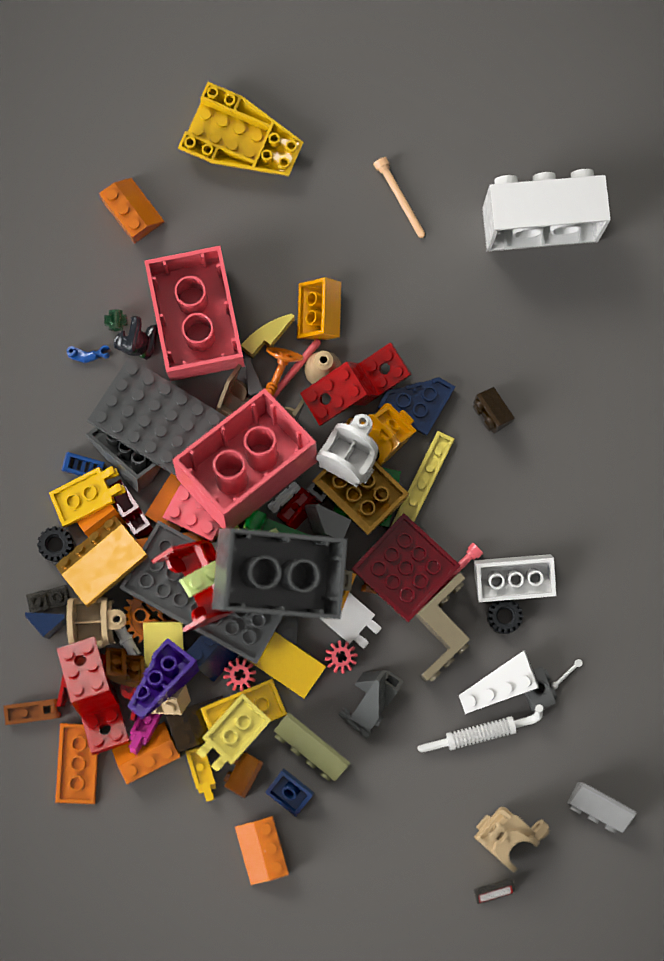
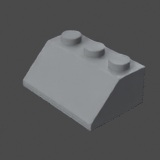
[567,782,637,834]

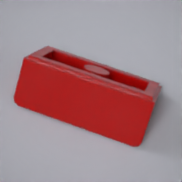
[277,488,319,529]

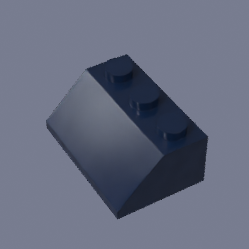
[186,635,238,682]

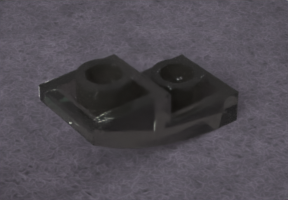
[26,585,70,613]

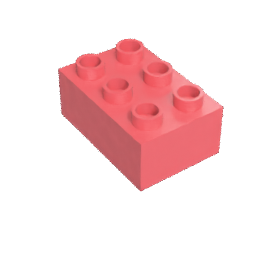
[144,246,245,382]
[172,388,317,529]

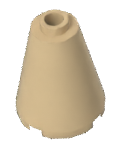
[305,351,342,384]

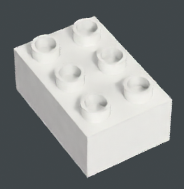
[482,169,611,251]

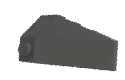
[86,427,162,492]

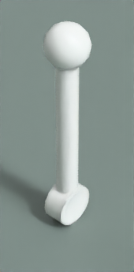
[551,659,582,690]

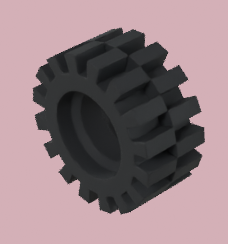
[37,526,74,562]
[487,600,523,634]

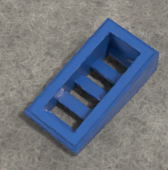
[61,452,105,476]

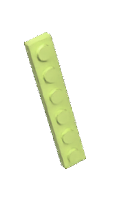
[180,528,279,598]

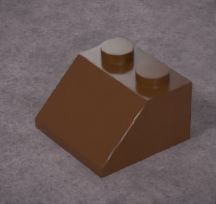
[223,751,264,798]

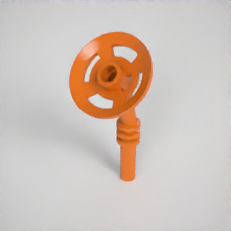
[265,347,304,396]

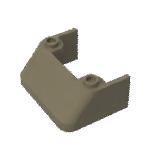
[216,364,305,421]

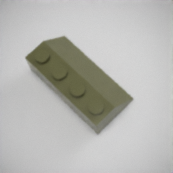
[274,712,350,782]

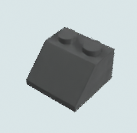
[304,504,351,539]

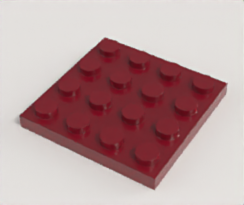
[351,513,461,622]

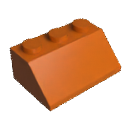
[99,178,165,244]
[112,722,182,784]
[235,816,289,885]

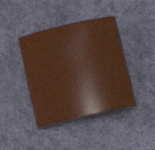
[105,648,145,688]

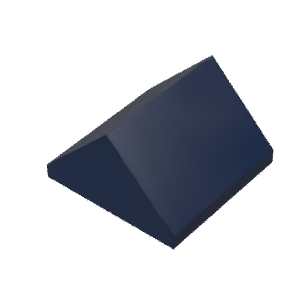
[25,612,67,639]
[265,768,315,817]

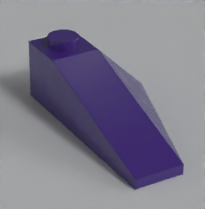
[128,638,199,720]

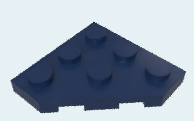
[378,377,455,436]

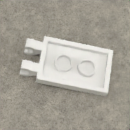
[320,592,381,649]

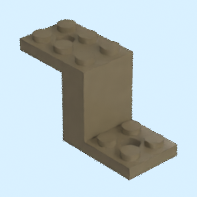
[416,573,470,682]

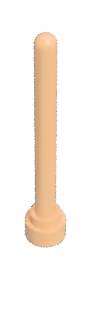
[373,157,425,238]

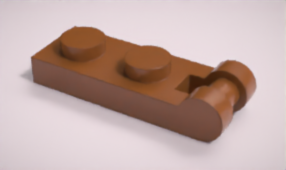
[3,698,61,725]

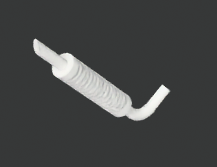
[417,705,543,752]

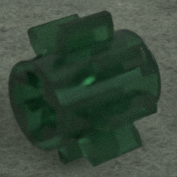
[104,309,127,331]

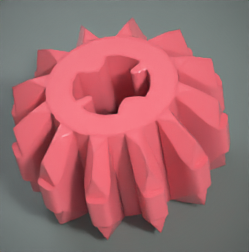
[325,641,358,674]
[223,658,256,691]

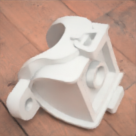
[316,414,378,488]

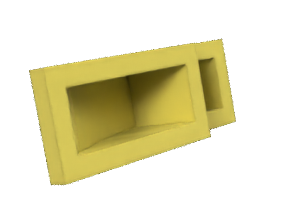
[241,314,295,358]

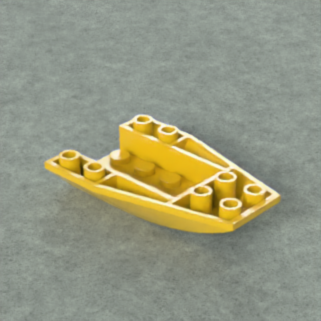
[178,82,304,176]

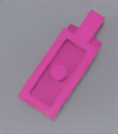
[129,714,163,754]

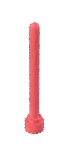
[273,339,321,399]
[417,543,483,613]

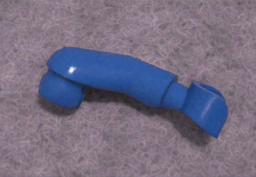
[66,345,110,363]

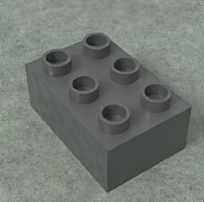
[212,528,347,619]

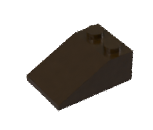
[166,696,224,752]

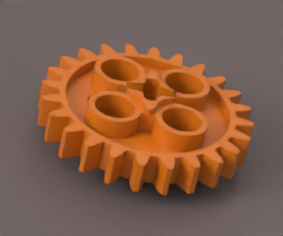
[123,596,177,643]

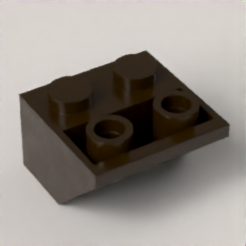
[473,387,515,434]

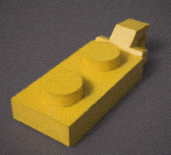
[185,746,216,802]

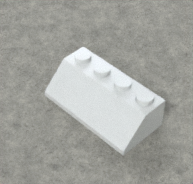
[474,554,556,602]

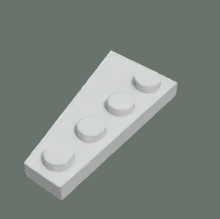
[459,650,539,714]

